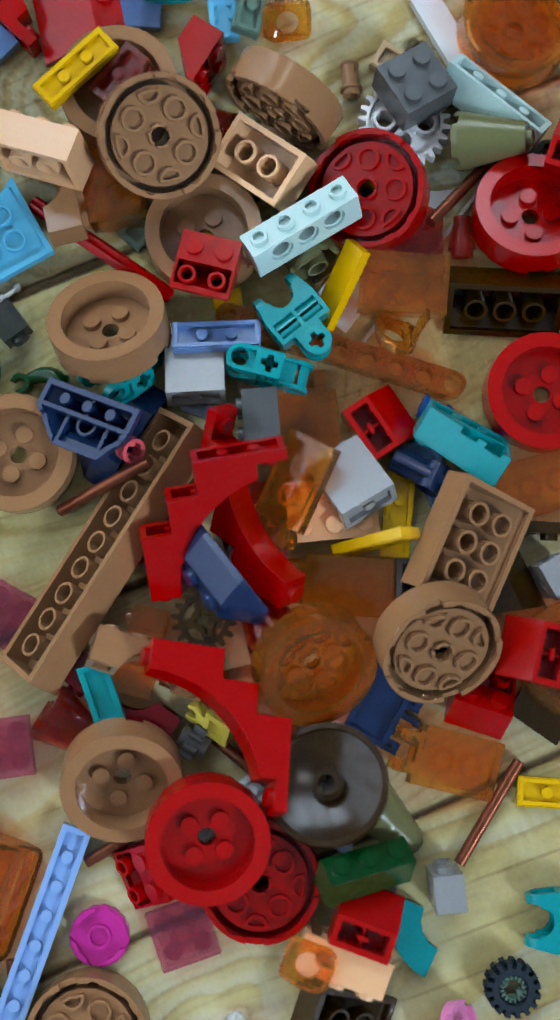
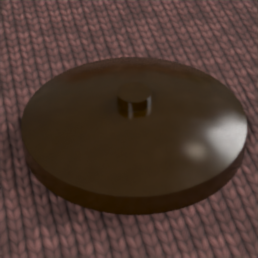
[266,722,390,849]

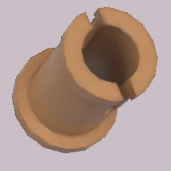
[340,59,363,100]

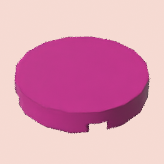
[70,904,130,967]

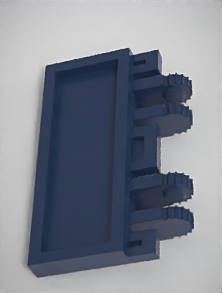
[343,646,447,756]

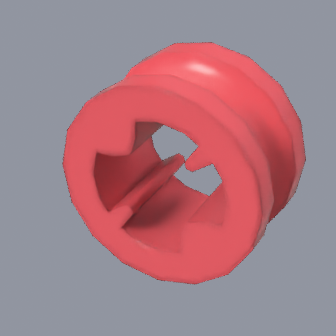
[115,435,146,464]

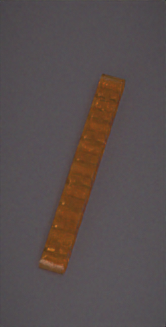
[215,302,466,401]

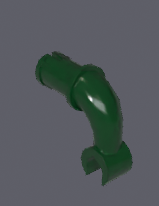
[10,367,70,394]

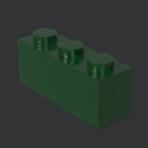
[314,836,417,907]

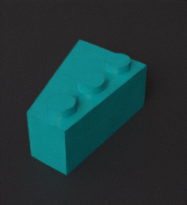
[413,398,512,487]

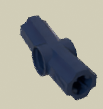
[388,446,451,498]

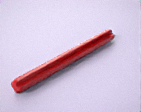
[29,196,175,303]

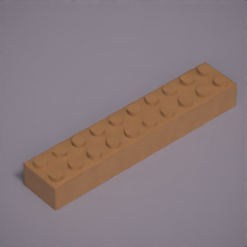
[0,407,203,695]

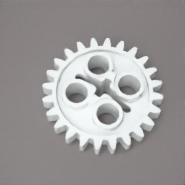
[357,91,451,165]

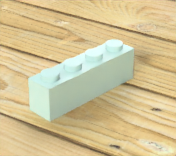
[446,53,552,154]

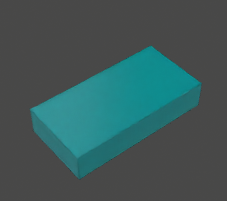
[76,666,126,723]

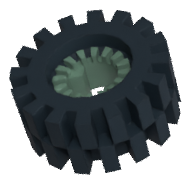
[483,956,541,1019]

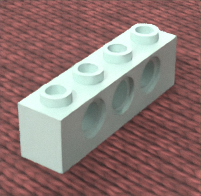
[239,176,362,277]

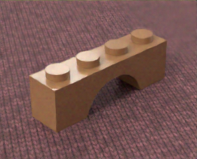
[43,124,91,247]
[85,624,201,702]

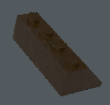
[442,266,560,338]

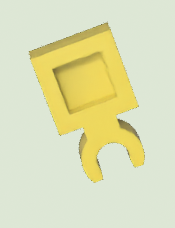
[185,701,233,748]

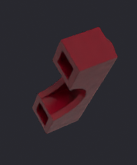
[65,649,183,736]

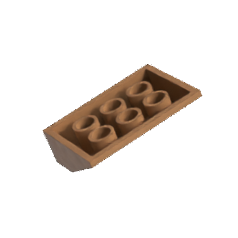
[401,470,535,612]

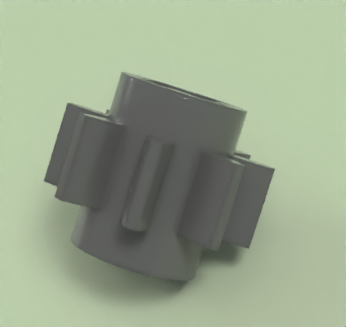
[175,723,212,761]

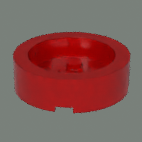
[308,128,430,253]
[471,153,560,274]
[482,332,560,453]
[144,772,271,907]
[204,816,320,946]

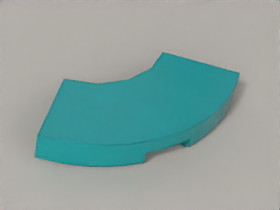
[395,893,438,977]

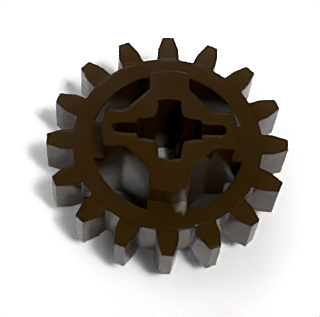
[171,588,237,647]

